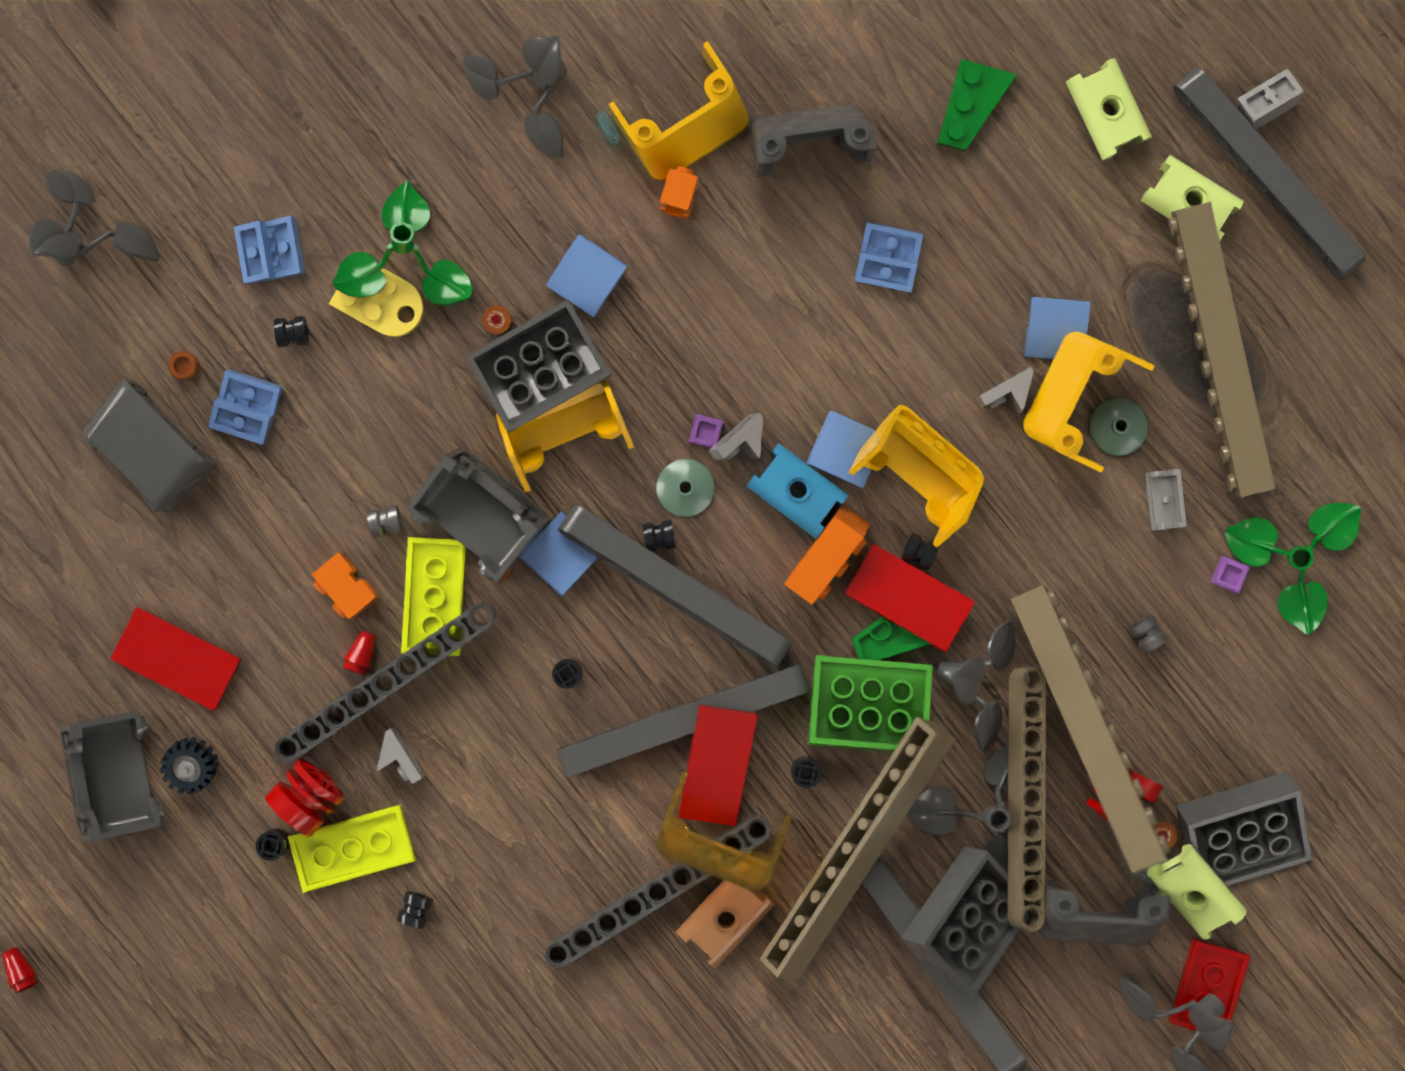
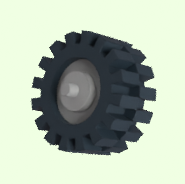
[160,737,218,795]

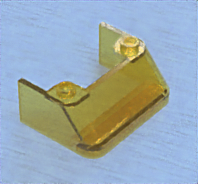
[656,771,792,891]

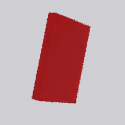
[1168,937,1250,1031]

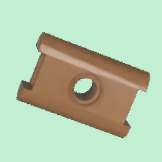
[676,867,775,969]

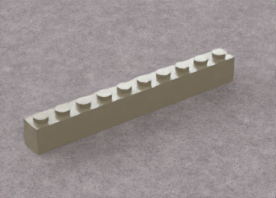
[1168,202,1275,497]
[1011,585,1171,874]
[759,717,956,981]

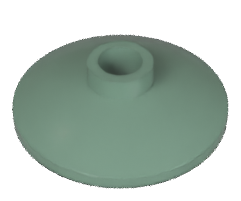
[1089,398,1148,456]
[657,459,714,517]

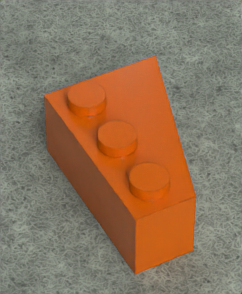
[784,504,870,605]

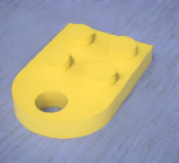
[329,268,424,337]

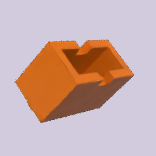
[660,166,698,220]
[312,552,380,619]

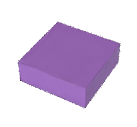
[688,414,724,448]
[1210,556,1250,594]

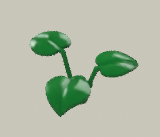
[332,181,472,306]
[1225,503,1361,634]

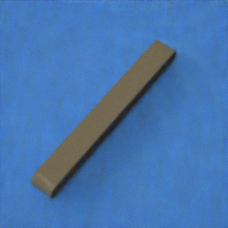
[1007,667,1046,932]

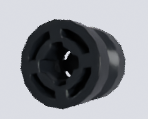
[274,316,309,348]
[643,520,675,552]
[901,532,940,570]
[552,659,583,689]
[791,756,821,788]
[256,828,290,861]
[397,891,433,929]

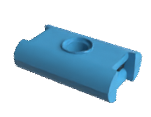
[746,443,848,539]

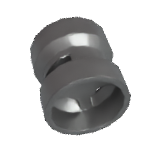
[368,505,403,539]
[1128,614,1168,654]

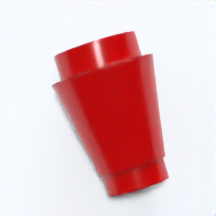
[342,631,377,676]
[1,947,38,994]

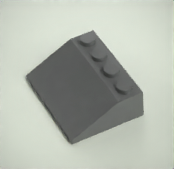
[466,299,611,433]
[1176,772,1312,886]
[901,846,1029,999]

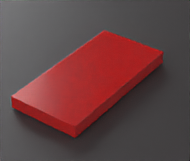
[844,544,975,653]
[110,607,242,711]
[678,704,758,826]

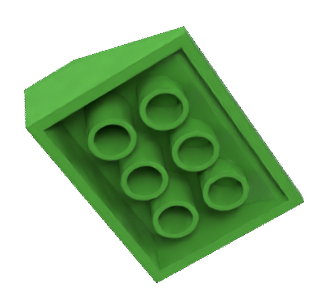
[807,655,933,753]

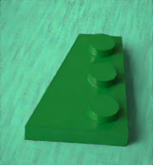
[937,59,1017,152]
[852,617,930,661]

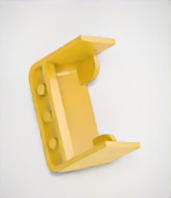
[609,41,749,181]
[1023,331,1155,473]
[496,379,634,492]
[848,405,984,547]

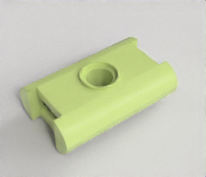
[1065,58,1152,161]
[1140,155,1244,240]
[1147,844,1247,939]

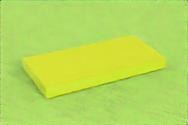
[401,537,466,656]
[287,804,416,893]

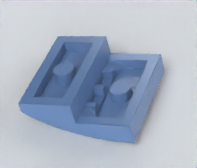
[234,216,306,284]
[855,221,924,293]
[546,234,628,317]
[1024,297,1090,360]
[208,369,283,445]
[806,410,876,489]
[519,511,597,597]

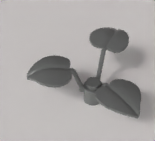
[463,36,567,158]
[29,170,160,266]
[937,619,1015,751]
[907,746,1029,874]
[1120,974,1233,1071]

